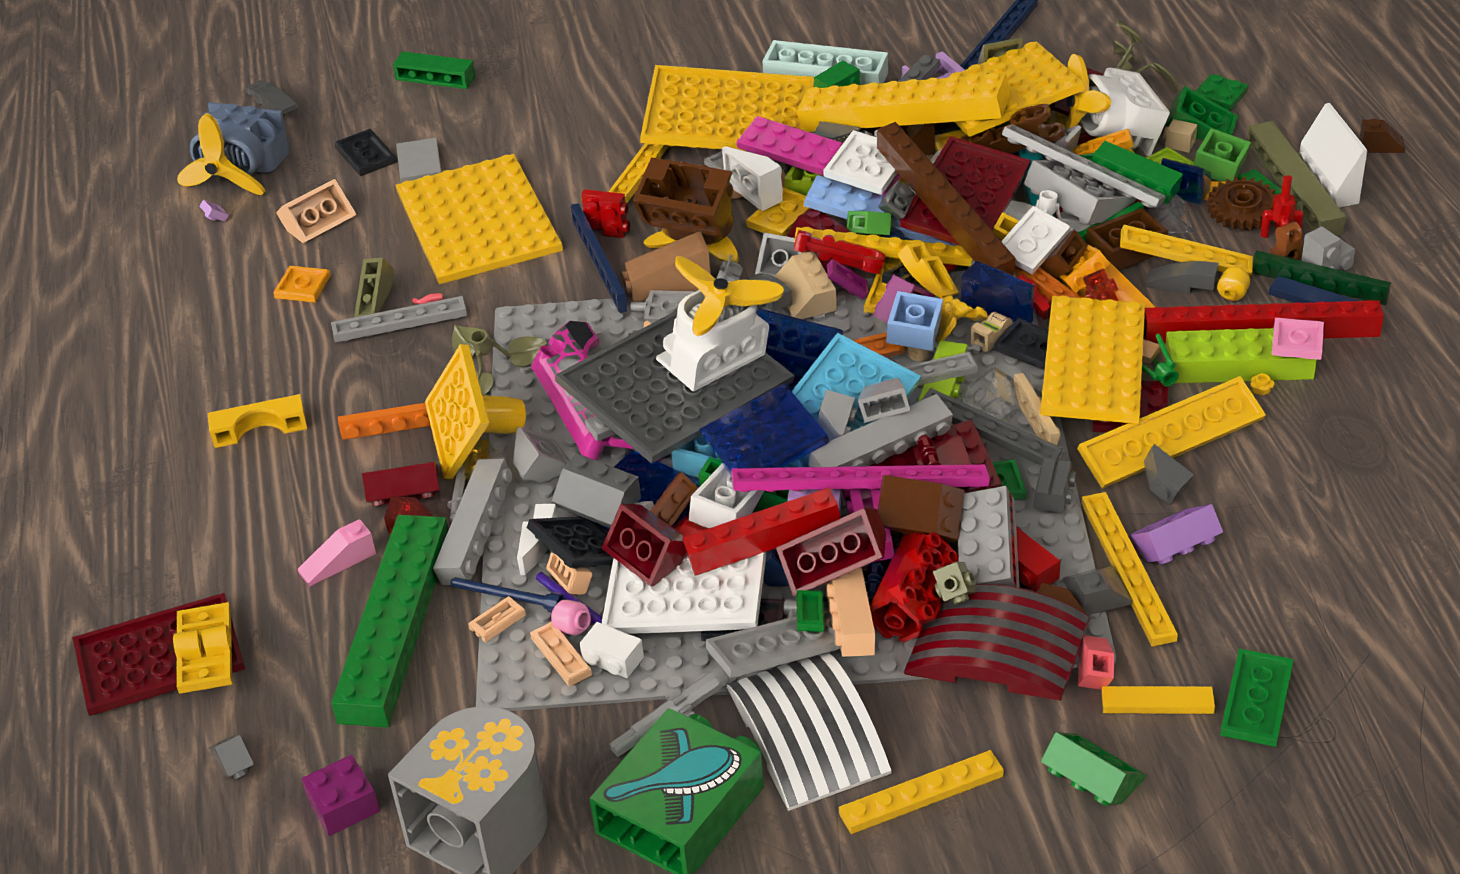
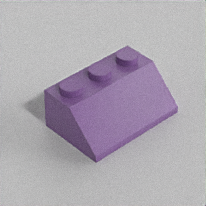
[1128,504,1223,565]

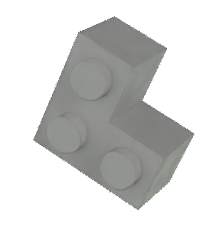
[1301,226,1355,271]

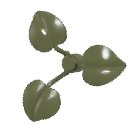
[1113,19,1178,92]
[452,325,547,395]

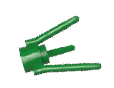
[1142,334,1179,386]

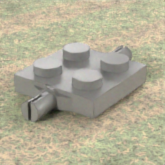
[631,290,694,323]

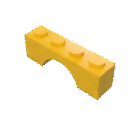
[207,394,307,448]

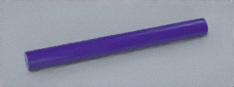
[536,572,603,624]

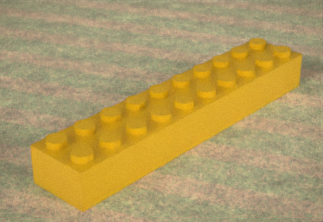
[796,73,1011,132]

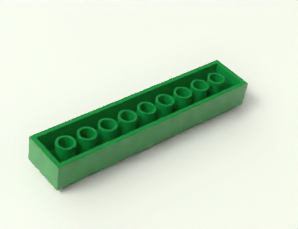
[331,515,449,728]

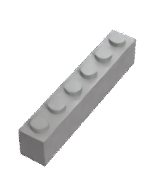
[808,394,953,467]
[433,459,512,585]

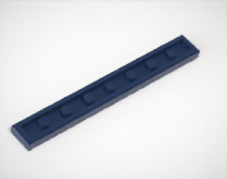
[960,0,1038,70]
[571,203,627,313]

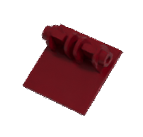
[913,435,972,465]

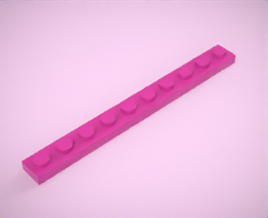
[731,464,990,492]

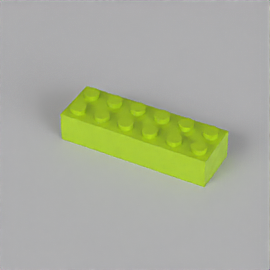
[1165,328,1317,384]

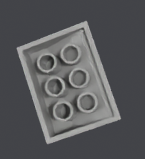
[1024,160,1136,225]

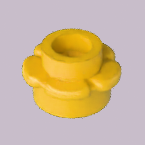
[1250,373,1274,395]

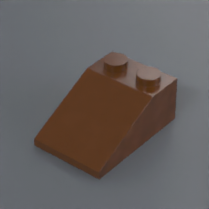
[878,475,964,543]

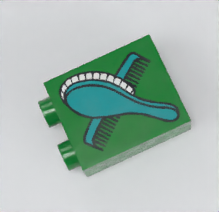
[590,708,764,874]

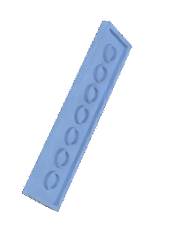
[804,175,957,246]

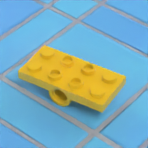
[173,602,232,694]

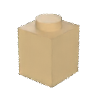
[1163,119,1197,153]

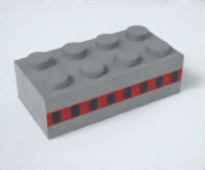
[958,486,1019,588]

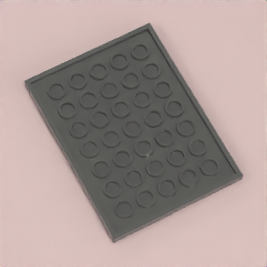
[555,310,794,464]

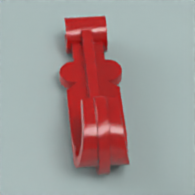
[794,230,886,274]

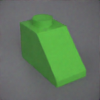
[847,211,892,235]

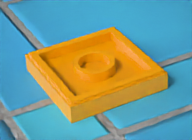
[273,266,331,302]

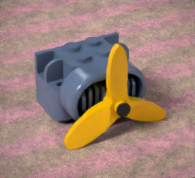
[177,102,290,195]

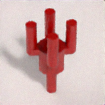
[1260,175,1304,238]

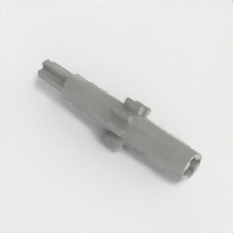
[609,667,728,757]

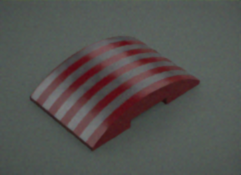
[904,584,1090,701]

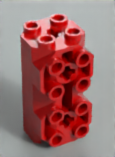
[870,532,959,642]

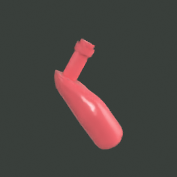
[412,293,443,305]

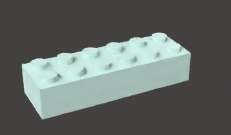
[762,40,888,85]

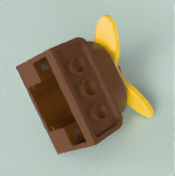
[633,157,739,263]

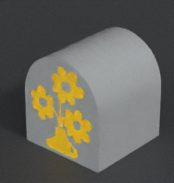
[388,706,548,874]

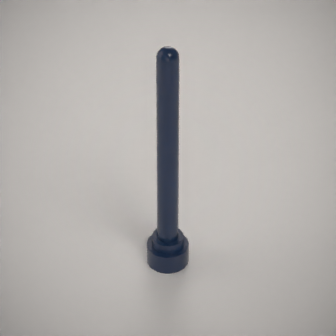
[450,577,565,613]

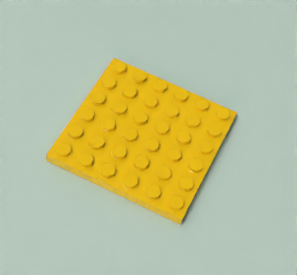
[947,41,1086,137]

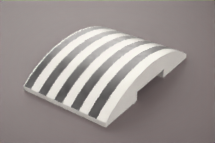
[727,652,891,811]

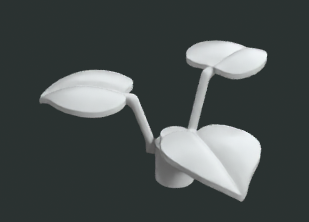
[1005,190,1096,232]

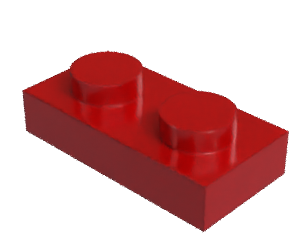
[1016,274,1051,320]

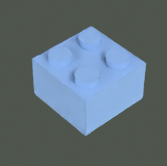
[886,291,943,351]

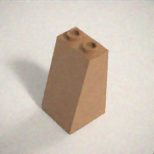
[622,232,711,302]

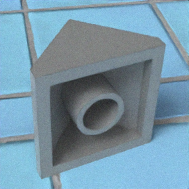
[755,233,803,276]

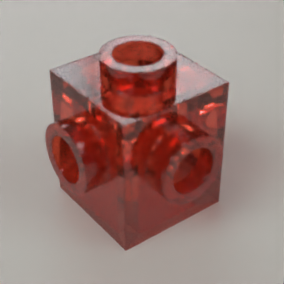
[1083,268,1119,301]

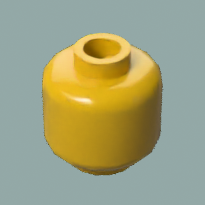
[1217,267,1250,301]

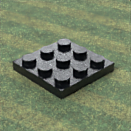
[526,516,613,569]

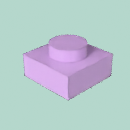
[199,199,229,222]

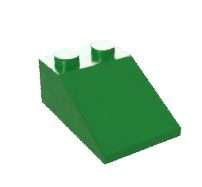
[1164,86,1238,140]

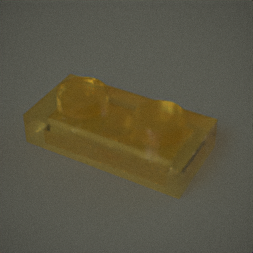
[464,439,491,480]

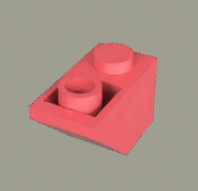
[1078,635,1114,690]

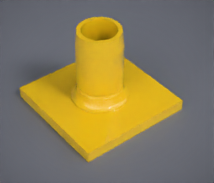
[425,344,526,479]

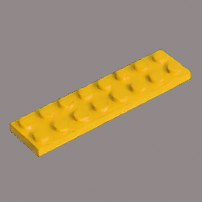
[1077,376,1266,489]

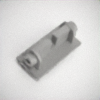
[716,254,743,281]

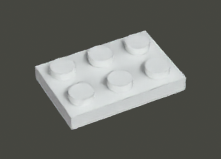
[1001,206,1071,275]

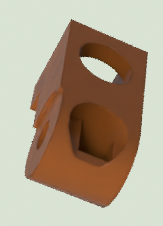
[1270,222,1303,261]

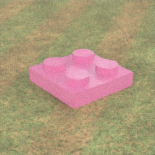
[1272,318,1324,360]

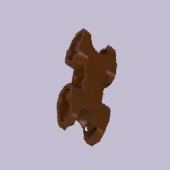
[961,104,1065,154]

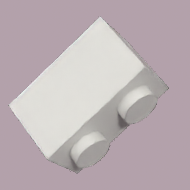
[580,622,644,678]

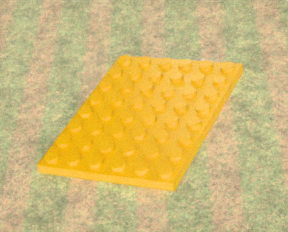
[640,65,814,151]
[396,154,563,284]

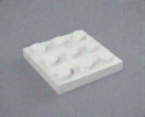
[823,130,898,195]

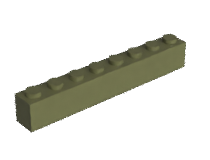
[1247,121,1347,236]

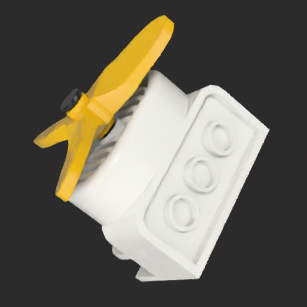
[1065,54,1170,156]
[656,256,784,392]

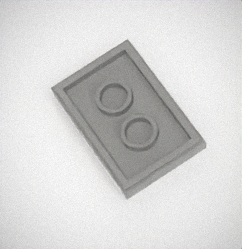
[396,138,441,183]

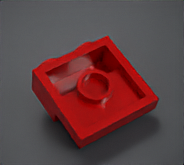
[581,189,631,238]

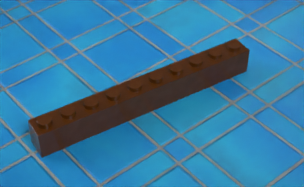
[877,122,1016,285]

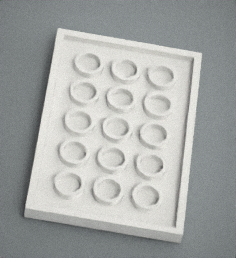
[602,552,767,634]

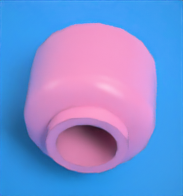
[551,600,591,636]

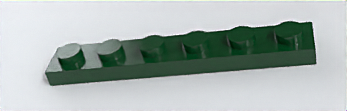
[1252,250,1391,306]

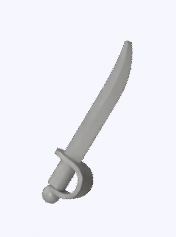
[447,464,466,522]

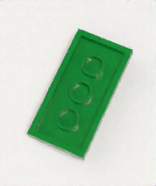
[1220,648,1294,747]

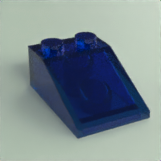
[961,261,1034,323]

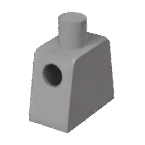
[858,378,911,423]

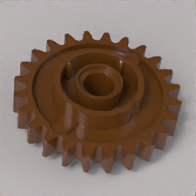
[1207,177,1277,231]

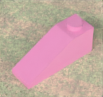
[298,519,376,587]

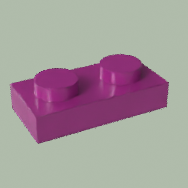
[827,259,868,299]

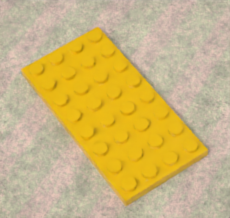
[1040,296,1145,424]

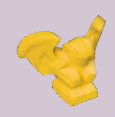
[936,295,988,343]

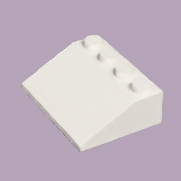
[1298,103,1367,208]

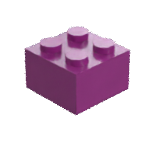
[301,754,380,836]

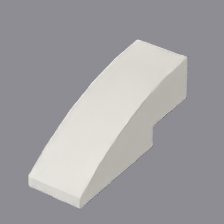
[517,504,557,575]

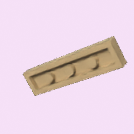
[1011,373,1061,446]

